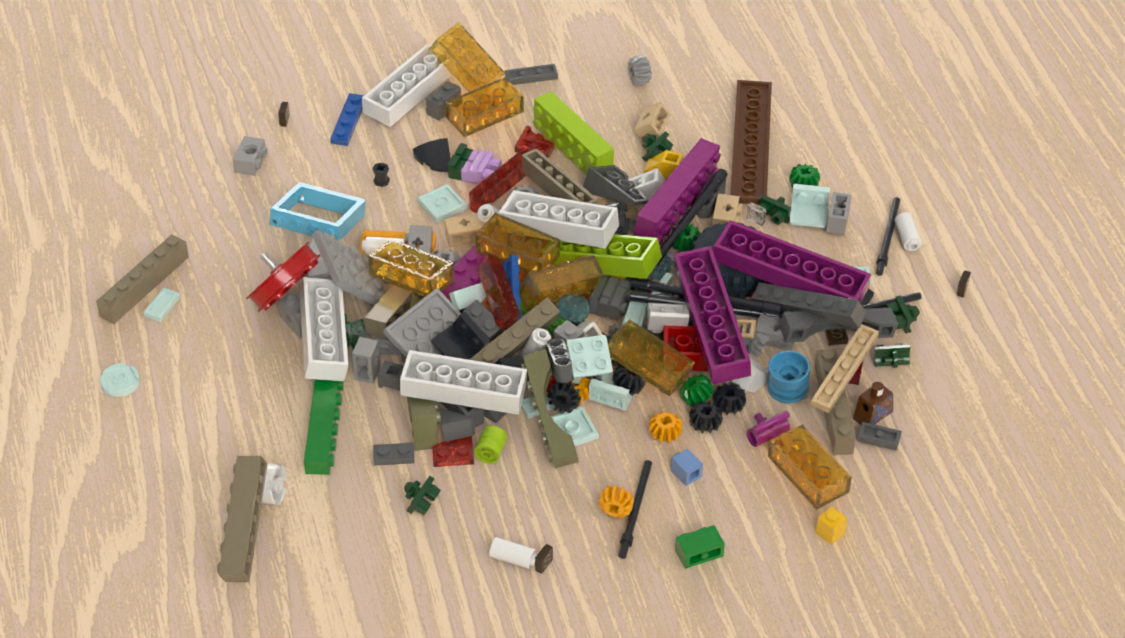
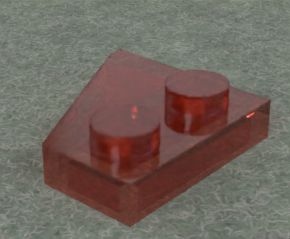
[515,125,554,158]
[432,436,474,467]

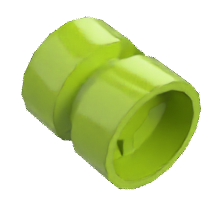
[474,425,508,464]

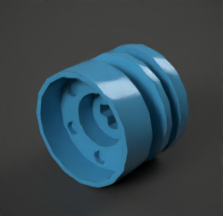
[768,351,810,404]

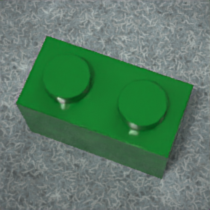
[675,525,725,569]

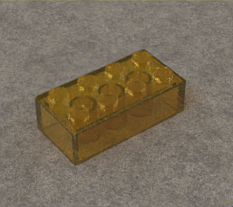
[429,22,505,99]
[445,77,524,137]
[475,212,560,279]
[369,239,454,297]
[519,255,604,312]
[608,320,695,396]
[768,424,852,510]

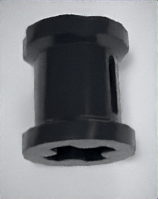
[373,163,390,187]

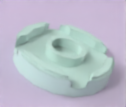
[100,363,140,397]

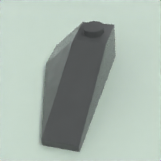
[583,165,649,205]

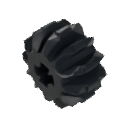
[612,363,647,396]
[547,382,582,414]
[713,383,747,415]
[689,400,723,434]

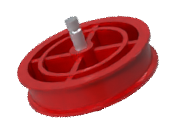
[246,242,321,312]

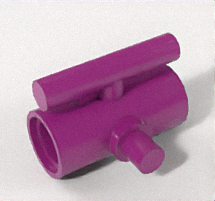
[746,410,790,448]

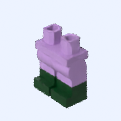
[448,143,502,186]

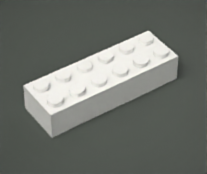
[362,44,455,127]
[499,190,619,248]
[300,277,348,381]
[400,350,527,415]

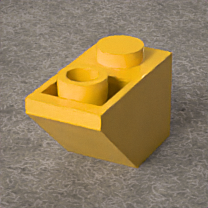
[643,150,684,179]

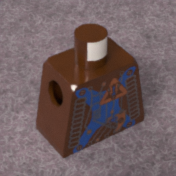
[853,382,893,425]

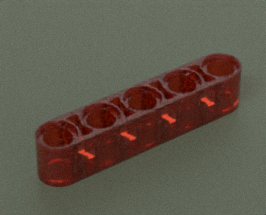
[469,151,528,213]
[477,254,520,330]

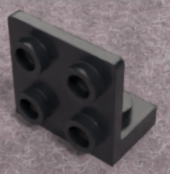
[431,311,490,360]

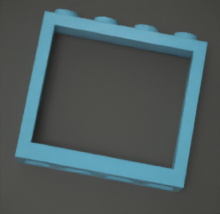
[270,182,366,240]

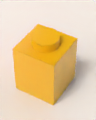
[816,506,847,545]

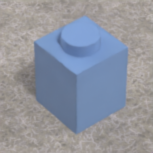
[671,449,703,486]

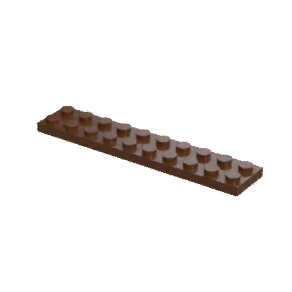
[730,80,772,205]

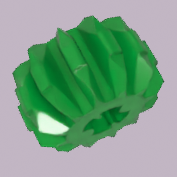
[789,163,820,188]
[672,224,701,253]
[679,373,714,407]

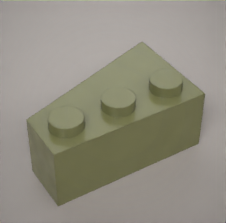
[407,396,441,451]

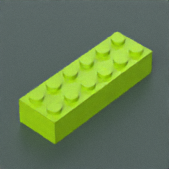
[533,91,614,175]
[542,234,662,279]

